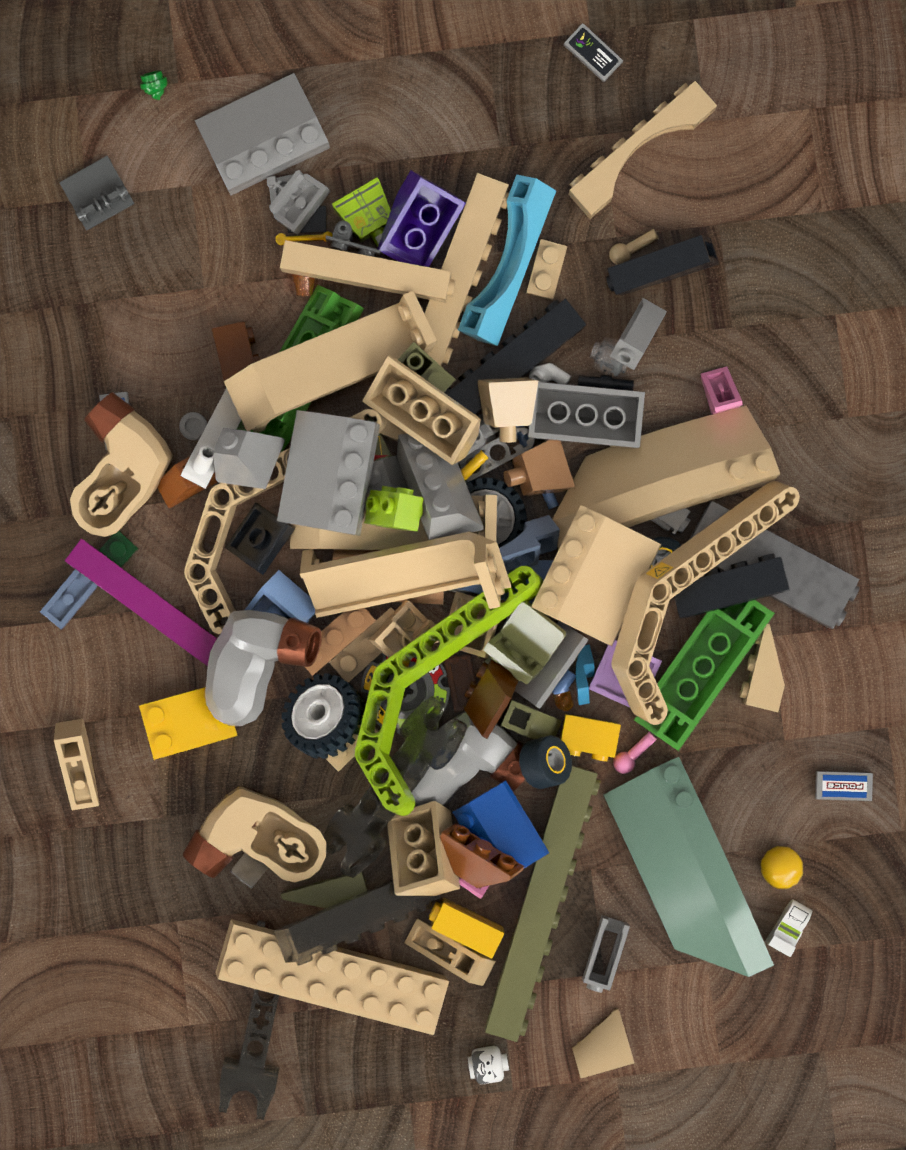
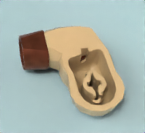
[70,392,173,537]
[182,787,326,882]

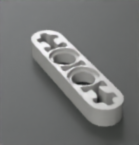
[457,427,535,483]

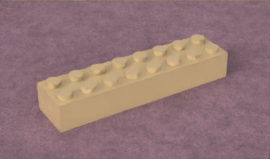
[215,919,449,1035]

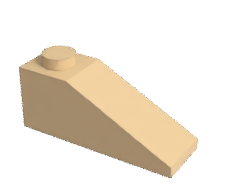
[54,719,99,810]
[404,918,496,986]

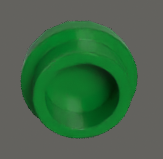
[140,70,168,100]

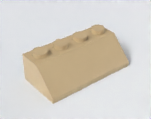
[362,355,481,465]

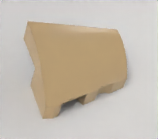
[368,600,440,658]
[572,1008,634,1078]

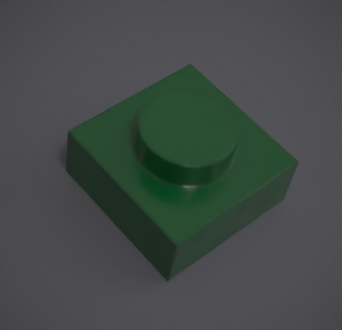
[99,530,139,568]

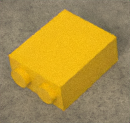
[429,898,504,959]

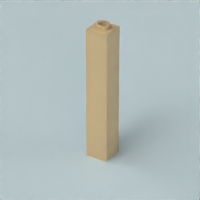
[280,240,455,303]

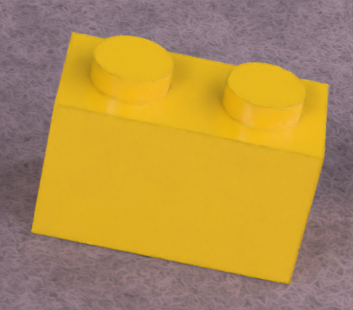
[560,714,621,762]

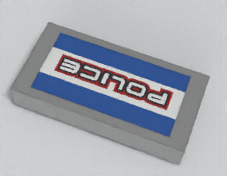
[815,771,873,801]

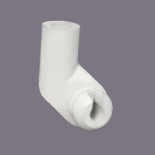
[529,363,572,385]

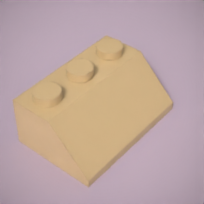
[386,801,460,896]

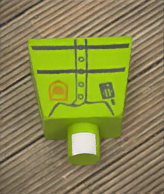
[332,177,391,247]

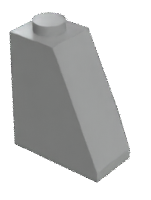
[213,428,285,489]

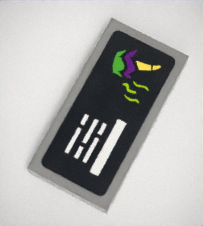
[564,23,623,83]

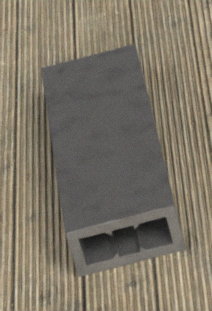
[689,501,860,629]

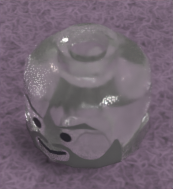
[590,336,627,377]

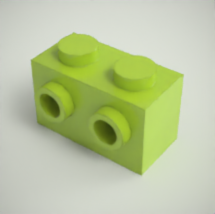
[364,486,424,532]

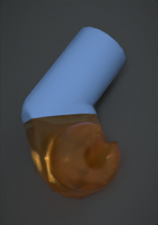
[552,670,576,711]

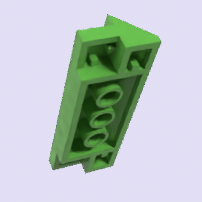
[237,285,364,453]
[634,600,775,751]

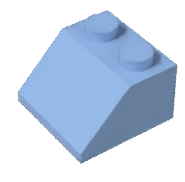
[245,570,315,623]

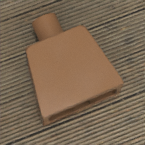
[504,440,575,496]

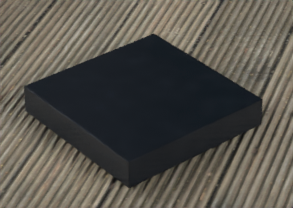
[225,502,294,575]

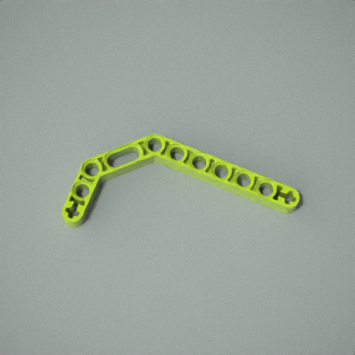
[355,566,543,816]

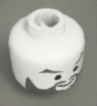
[468,1046,509,1084]

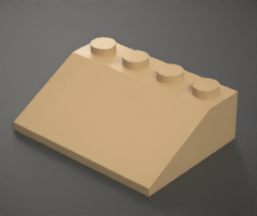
[531,505,661,646]

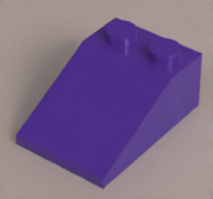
[377,170,466,267]

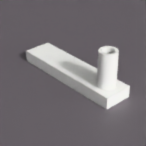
[181,388,241,489]

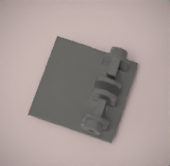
[59,156,135,231]
[326,221,382,258]

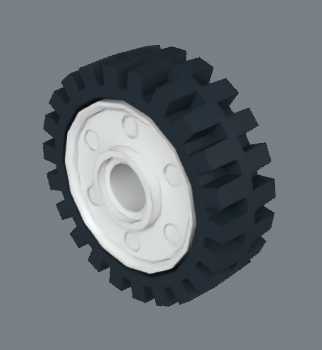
[281,673,365,759]

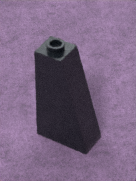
[606,235,719,296]

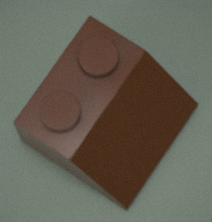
[464,659,519,739]

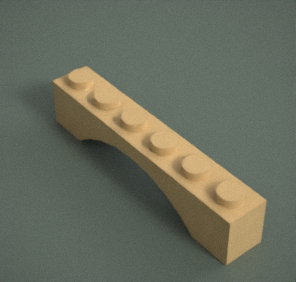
[568,81,717,219]

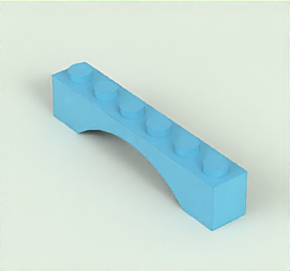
[458,175,556,346]

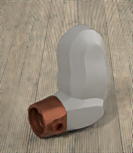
[205,610,322,726]
[400,711,525,807]

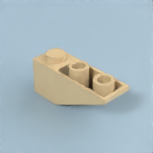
[740,624,785,712]

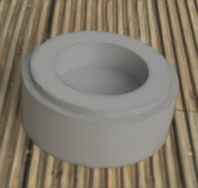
[179,412,208,440]

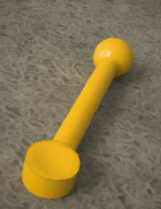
[275,231,333,245]

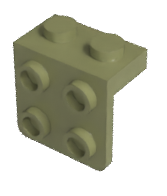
[483,601,566,685]

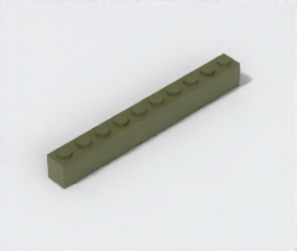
[485,765,601,1042]

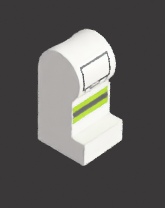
[765,899,813,957]

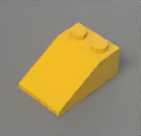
[139,687,238,760]

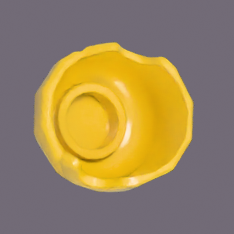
[761,846,803,889]

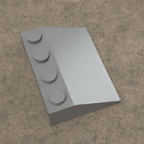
[195,73,330,195]
[277,410,380,536]

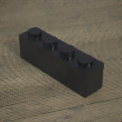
[674,553,790,619]

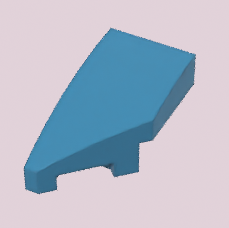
[576,645,595,705]

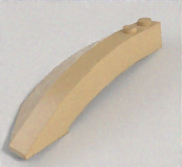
[552,406,780,550]

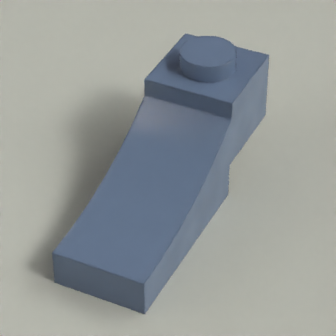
[499,515,560,574]

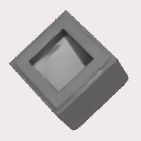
[230,853,269,889]

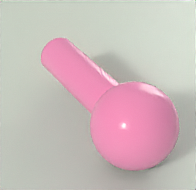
[613,731,658,774]

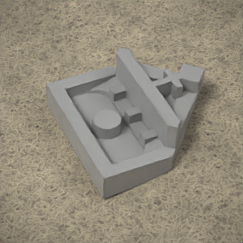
[267,170,331,235]

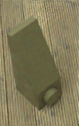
[281,869,371,914]

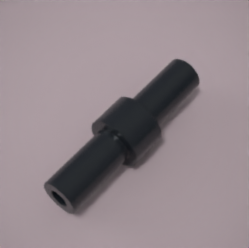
[578,374,634,391]

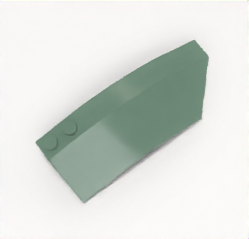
[603,757,774,977]

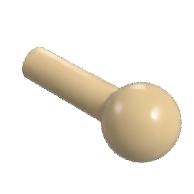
[609,229,659,265]

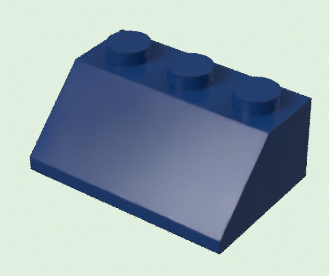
[453,781,549,868]

